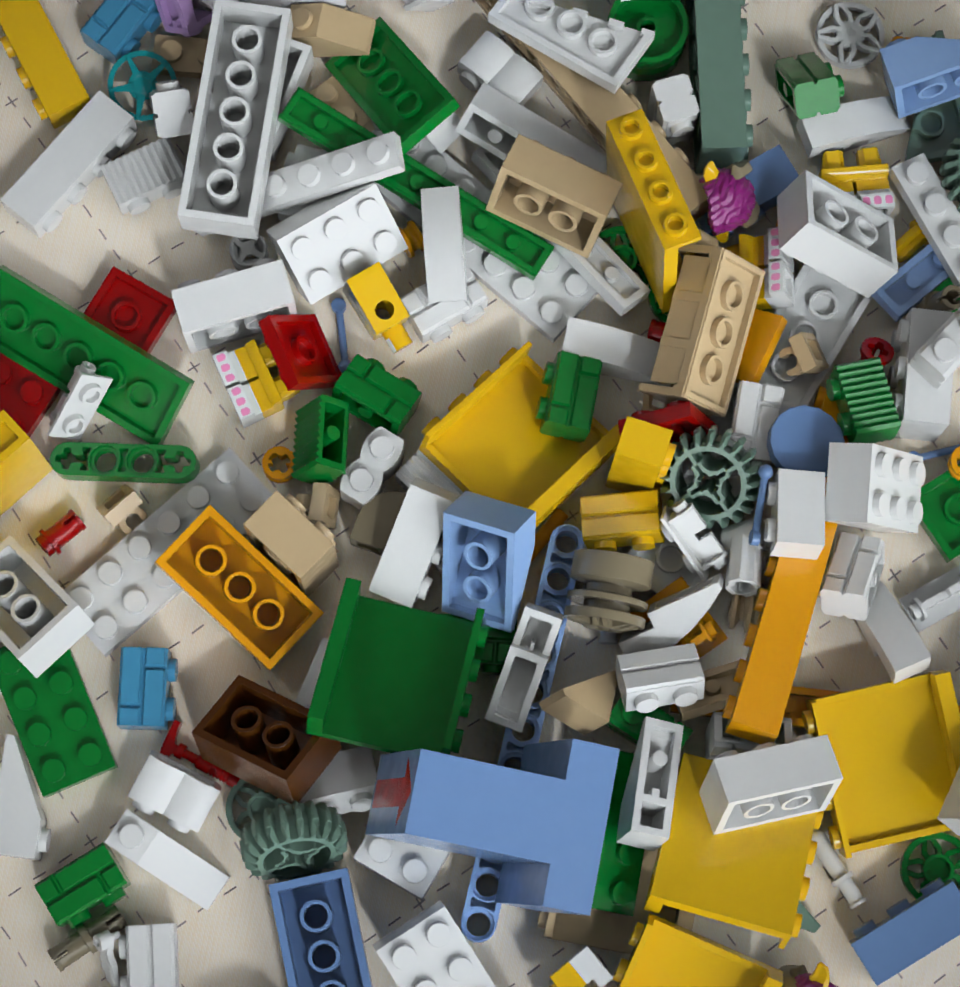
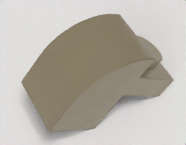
[349,491,406,556]

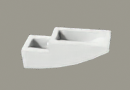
[796,96,911,159]
[420,185,468,303]
[562,317,671,387]
[619,573,724,654]
[856,580,931,684]
[484,602,564,733]

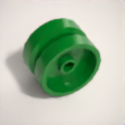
[607,0,689,81]

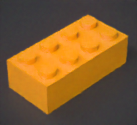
[154,505,324,670]

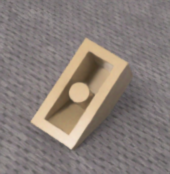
[290,3,376,57]

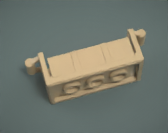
[638,228,765,417]

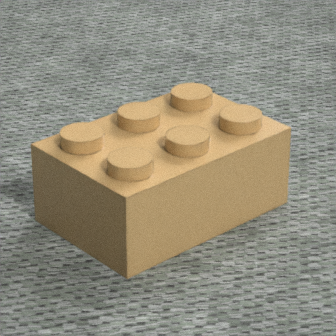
[485,134,623,259]
[243,490,339,597]

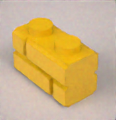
[580,489,665,552]

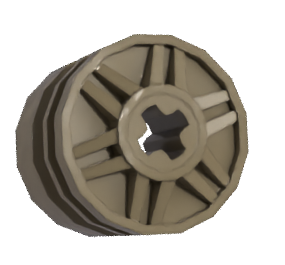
[563,549,655,633]

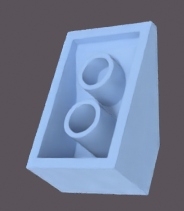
[880,36,960,119]
[442,491,536,633]

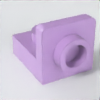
[155,0,212,37]

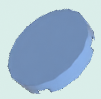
[767,405,845,477]

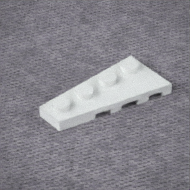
[488,0,655,94]

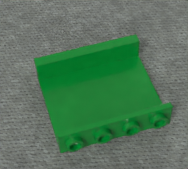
[306,577,489,755]

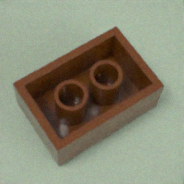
[191,675,342,804]

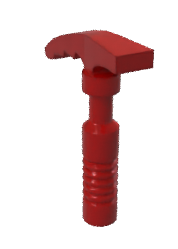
[160,720,240,787]

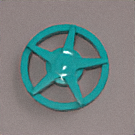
[108,50,177,121]

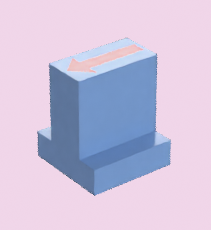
[365,738,620,916]

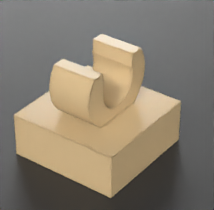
[779,332,830,376]
[296,482,341,529]
[96,484,147,534]

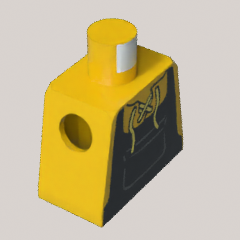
[343,262,413,354]

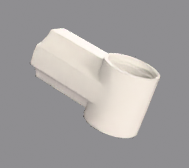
[721,518,770,597]

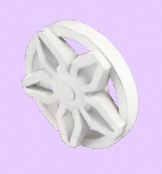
[815,2,885,69]

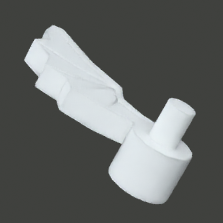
[93,930,121,987]

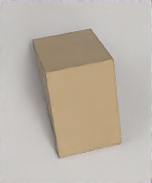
[538,670,617,736]

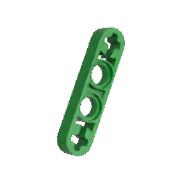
[50,442,200,484]

